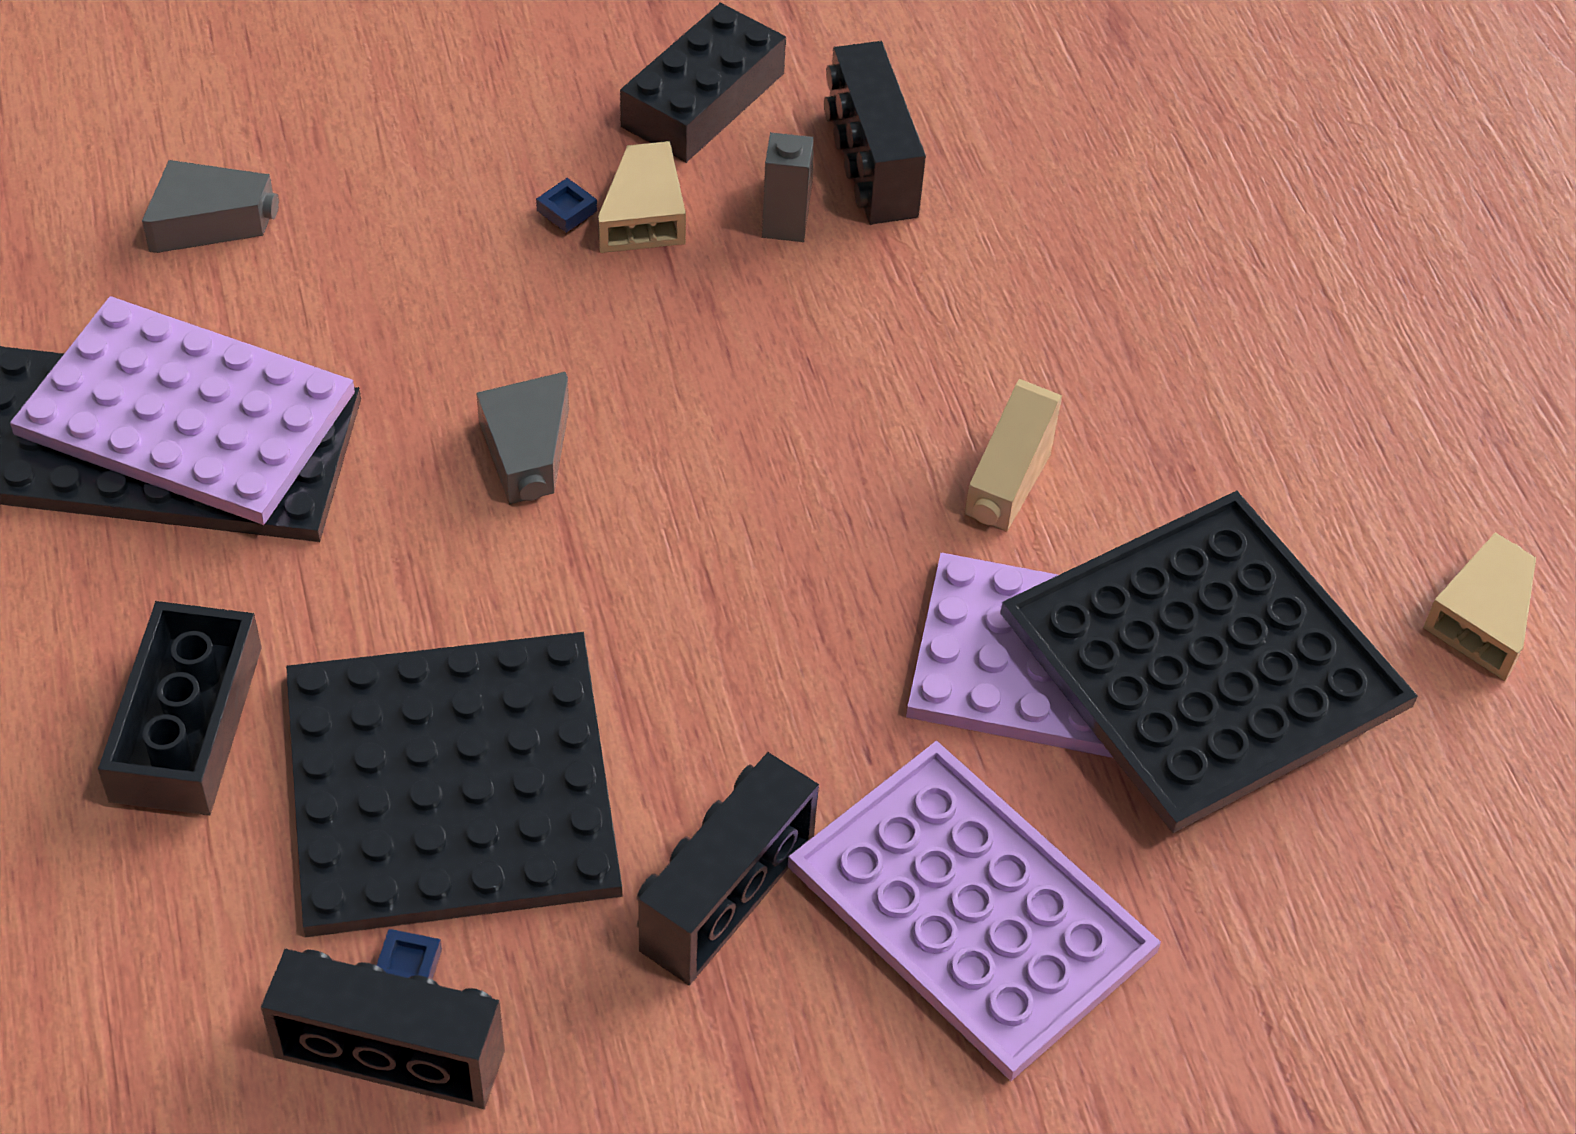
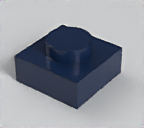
[536,178,597,233]
[376,929,442,980]

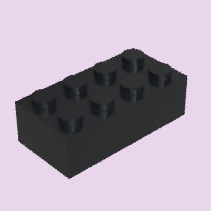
[620,2,786,163]
[824,41,926,225]
[98,601,262,815]
[637,752,819,986]
[261,948,505,1110]

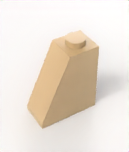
[598,141,686,253]
[965,379,1062,531]
[1423,532,1536,681]

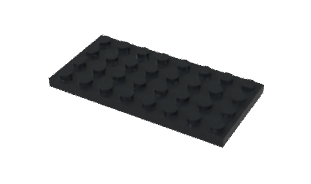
[0,346,361,542]

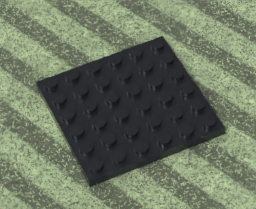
[1000,491,1418,833]
[286,632,623,938]

